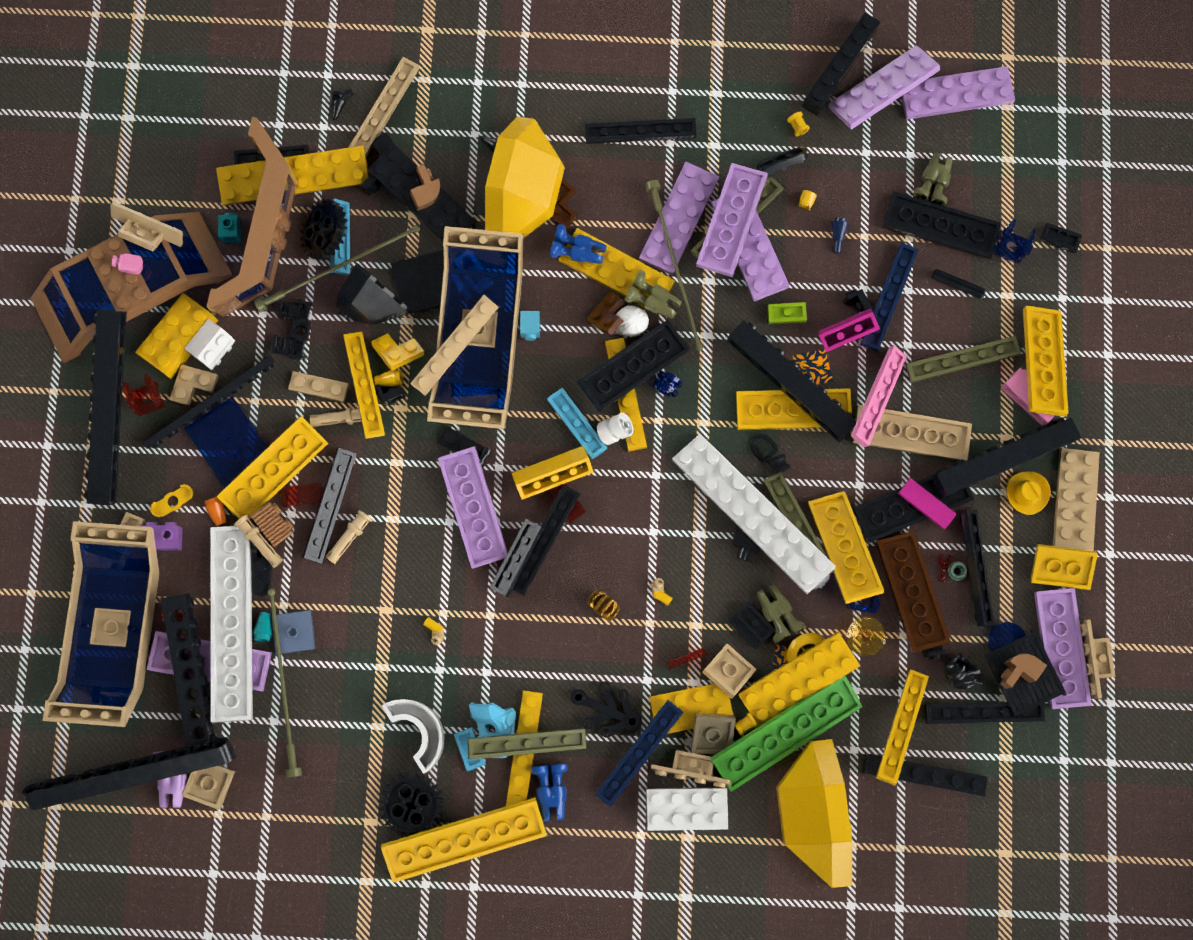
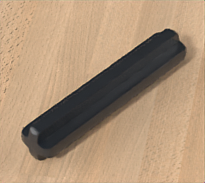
[931,269,986,299]

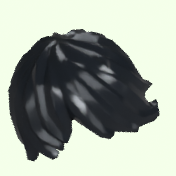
[944,653,983,689]

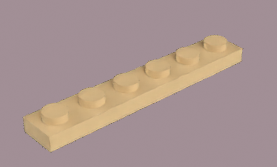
[348,57,420,157]
[410,295,499,396]

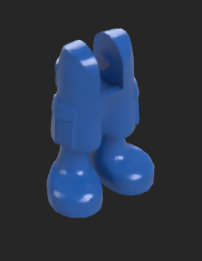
[550,224,607,264]
[531,763,568,821]

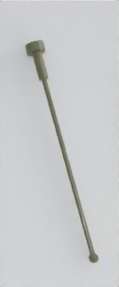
[645,180,703,351]
[254,225,419,312]
[267,588,302,778]

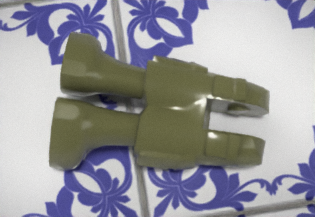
[913,152,952,206]
[624,270,682,318]
[757,584,807,644]

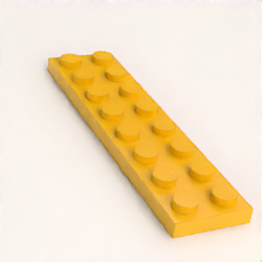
[216,146,369,206]
[381,797,547,883]

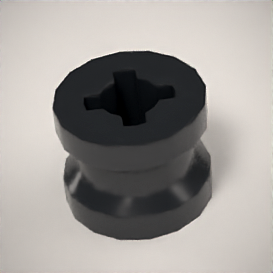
[767,454,791,475]

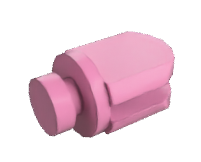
[112,253,143,275]

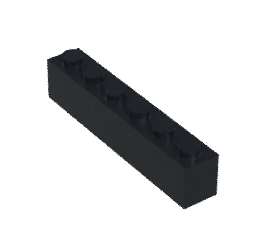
[802,12,880,117]
[862,753,988,797]

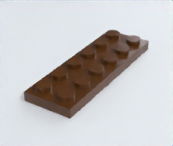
[876,531,951,653]

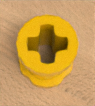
[787,112,810,137]
[735,713,758,738]

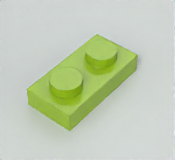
[767,302,807,324]

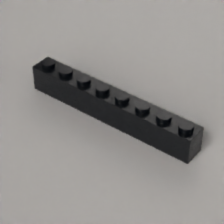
[727,320,856,443]
[931,417,1082,499]

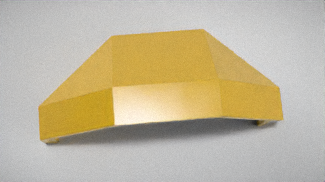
[485,116,565,238]
[776,739,852,888]

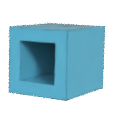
[520,311,540,341]

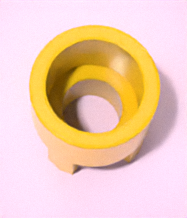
[798,190,817,210]

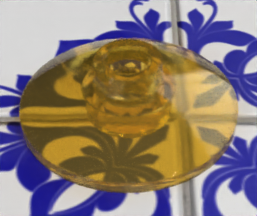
[846,617,886,656]

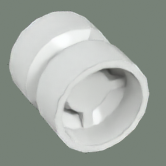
[597,413,633,445]

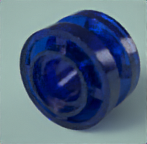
[653,371,683,397]

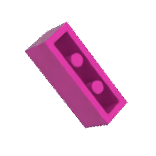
[818,308,880,352]

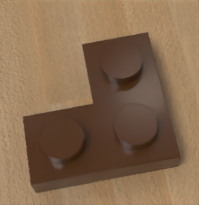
[551,178,578,229]
[585,292,624,336]

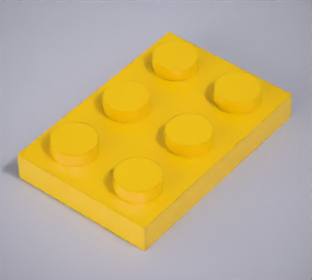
[1030,544,1098,590]

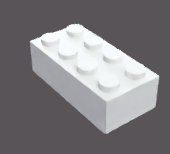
[646,787,728,831]

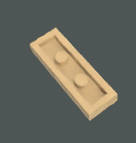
[288,371,349,403]

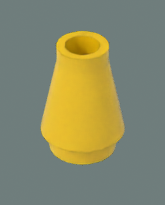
[374,369,404,387]

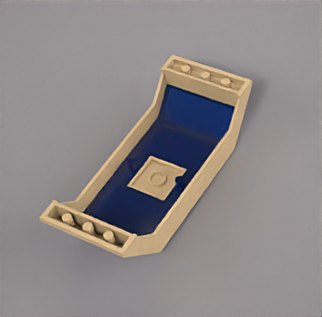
[427,226,523,429]
[42,521,159,727]

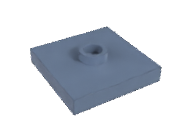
[272,610,316,655]

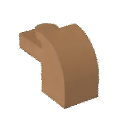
[410,164,440,211]
[1000,654,1047,689]

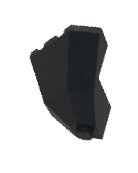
[336,263,411,325]

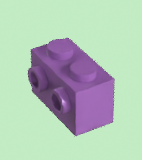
[138,522,183,551]

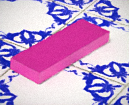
[898,478,956,530]

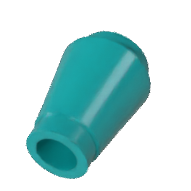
[252,612,272,642]

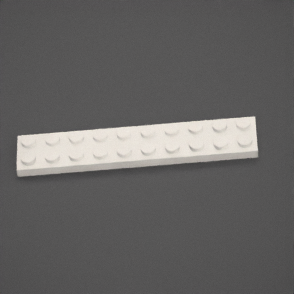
[672,434,836,594]
[211,526,253,723]

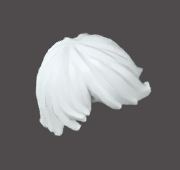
[615,305,649,339]

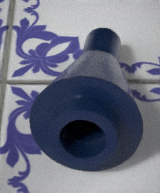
[831,218,849,253]

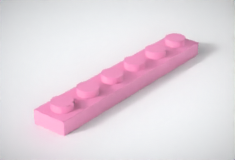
[851,345,907,447]

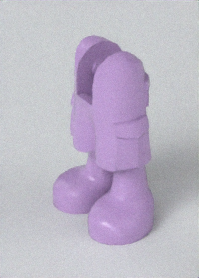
[153,751,187,808]

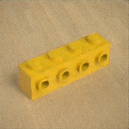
[511,446,594,500]

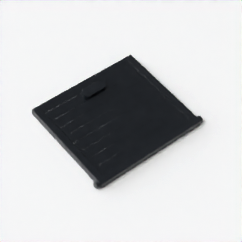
[391,249,466,316]
[984,630,1067,717]

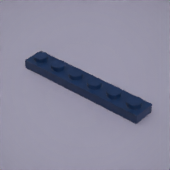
[860,243,919,352]
[595,700,684,807]

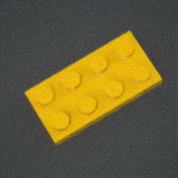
[649,684,733,734]

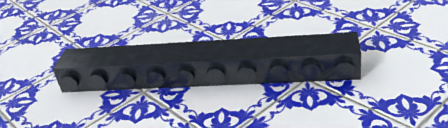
[84,309,127,506]

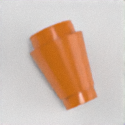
[204,497,226,526]

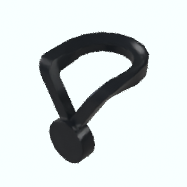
[751,434,779,462]

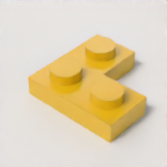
[371,333,424,371]

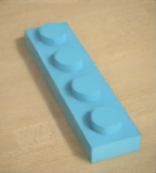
[330,199,350,276]
[547,388,607,460]

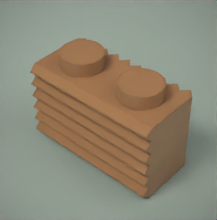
[250,502,294,547]

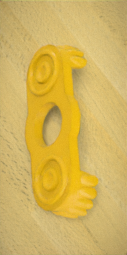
[150,484,193,517]

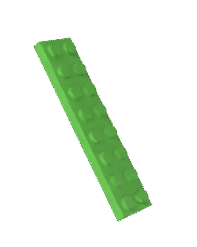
[710,676,863,792]

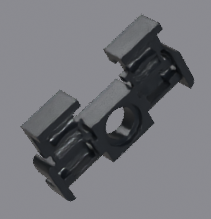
[271,300,314,360]

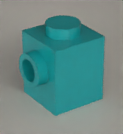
[218,213,242,243]

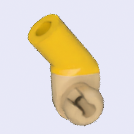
[651,578,673,606]
[423,617,444,645]

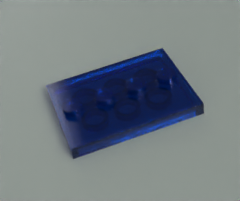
[184,396,268,488]

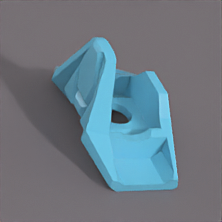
[469,702,516,758]

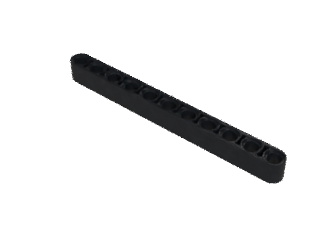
[22,737,236,810]

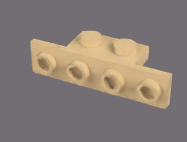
[110,202,183,252]
[1080,619,1116,699]
[651,750,731,788]

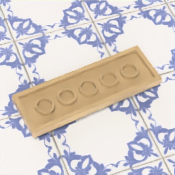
[852,405,972,462]
[1053,448,1100,551]

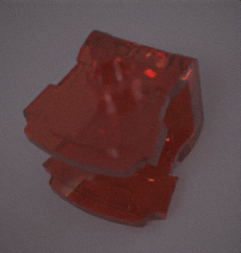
[123,374,166,416]

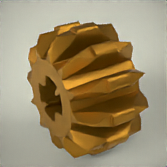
[587,590,620,621]

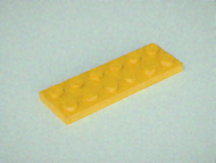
[559,228,675,314]
[1023,306,1069,417]
[736,389,852,430]
[216,416,329,519]
[808,491,884,604]
[738,631,860,726]

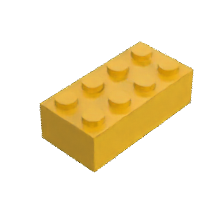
[135,293,218,379]

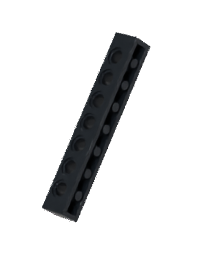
[161,593,218,746]

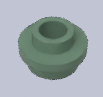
[947,561,967,581]

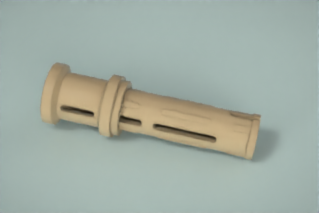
[310,408,361,427]
[325,509,373,564]
[234,514,283,568]

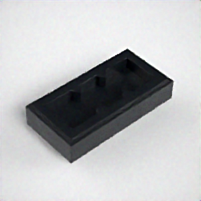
[1040,223,1082,254]

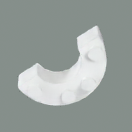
[382,699,445,774]

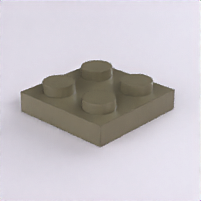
[691,713,736,754]

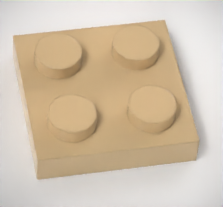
[702,644,757,699]
[182,765,235,810]

